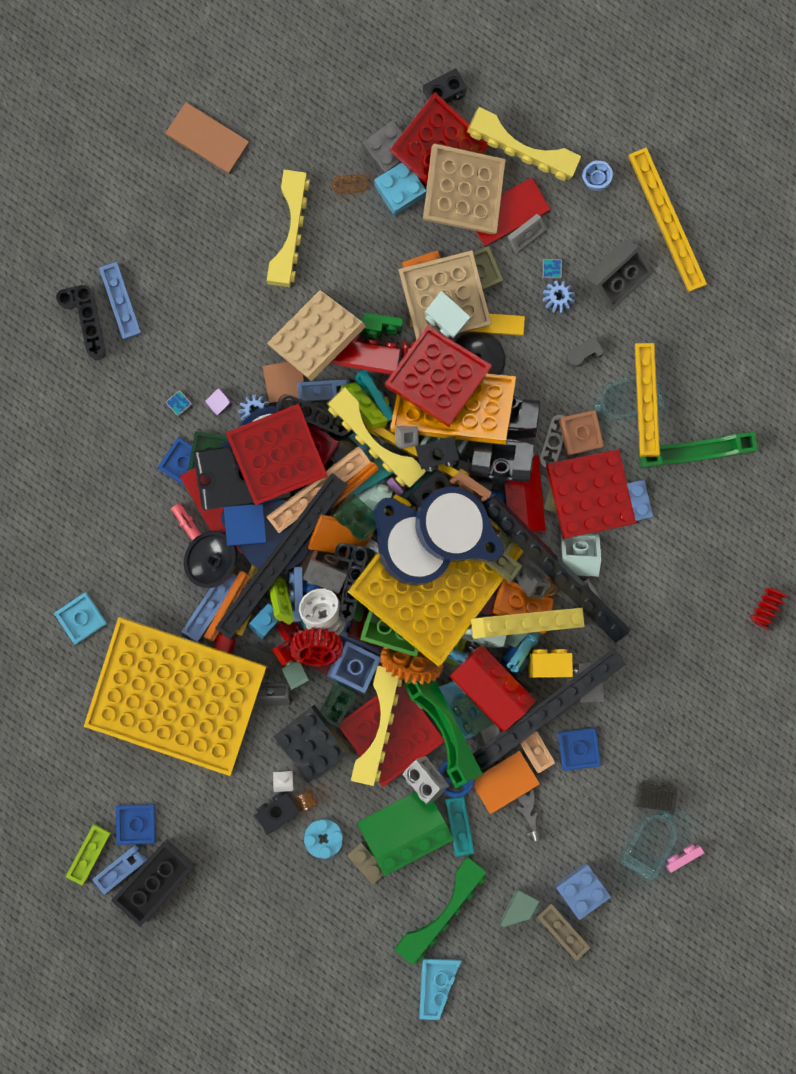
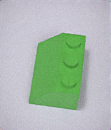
[360,609,418,657]

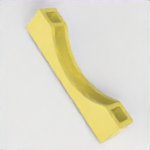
[467,107,581,181]
[267,170,310,287]
[327,388,426,488]
[471,608,585,639]
[351,666,402,786]

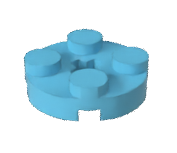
[304,819,343,859]

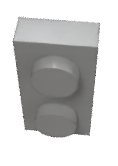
[507,214,547,252]

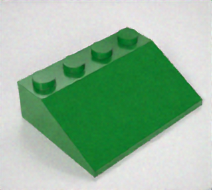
[356,791,454,877]

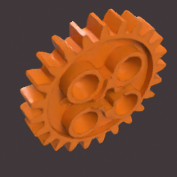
[380,647,443,685]

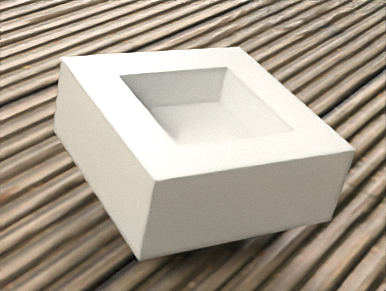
[273,771,293,792]

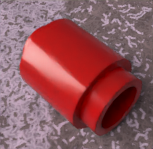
[214,632,236,654]

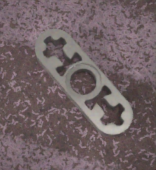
[539,415,565,468]

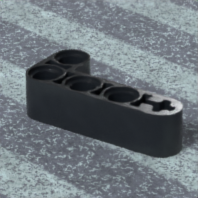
[56,285,106,360]
[272,394,349,436]
[335,543,375,623]

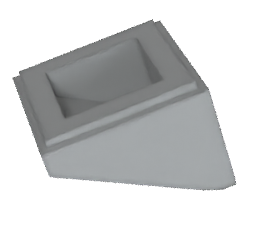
[395,426,419,448]

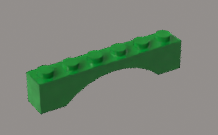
[637,432,758,469]
[403,680,483,789]
[394,856,487,965]

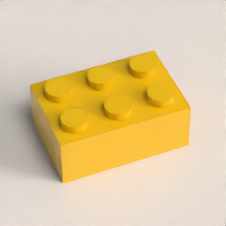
[528,649,573,678]

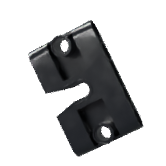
[471,395,540,484]
[193,446,295,510]

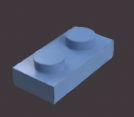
[627,480,653,521]

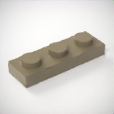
[537,903,590,961]

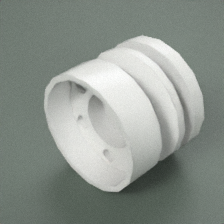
[299,589,346,635]

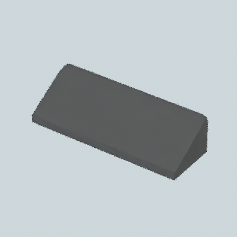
[254,683,290,706]

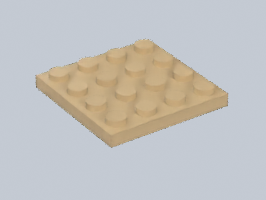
[423,144,505,235]
[398,251,491,340]
[267,290,366,381]

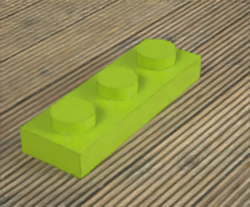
[340,382,388,430]
[269,576,294,625]
[66,824,111,886]

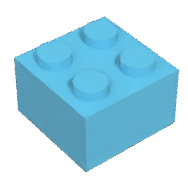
[374,163,426,217]

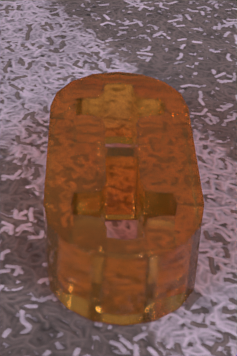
[332,174,367,194]

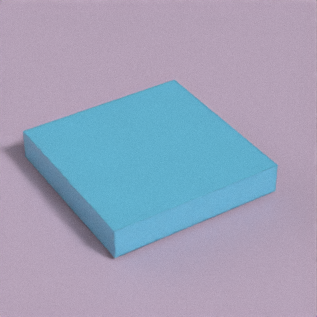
[54,592,108,645]

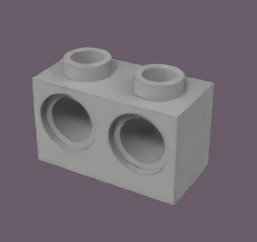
[402,756,450,804]

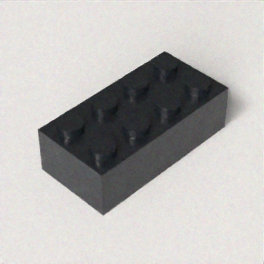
[111,839,195,927]

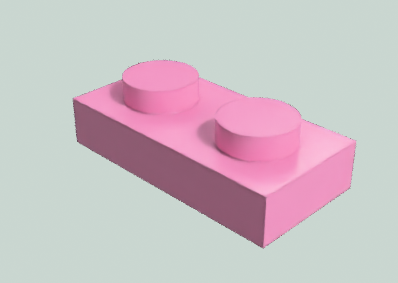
[664,844,704,873]

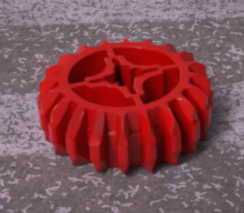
[290,627,343,668]

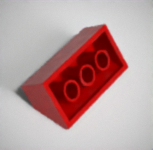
[329,336,401,374]
[502,455,546,532]
[449,645,536,732]

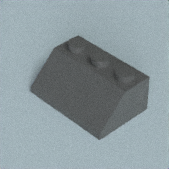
[584,239,653,310]

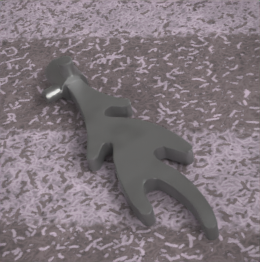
[517,789,541,842]

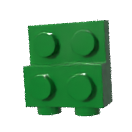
[360,313,403,340]

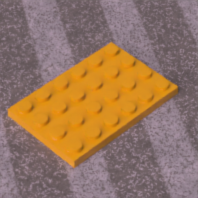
[390,374,516,445]

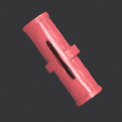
[171,503,201,541]

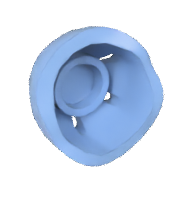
[582,161,613,191]

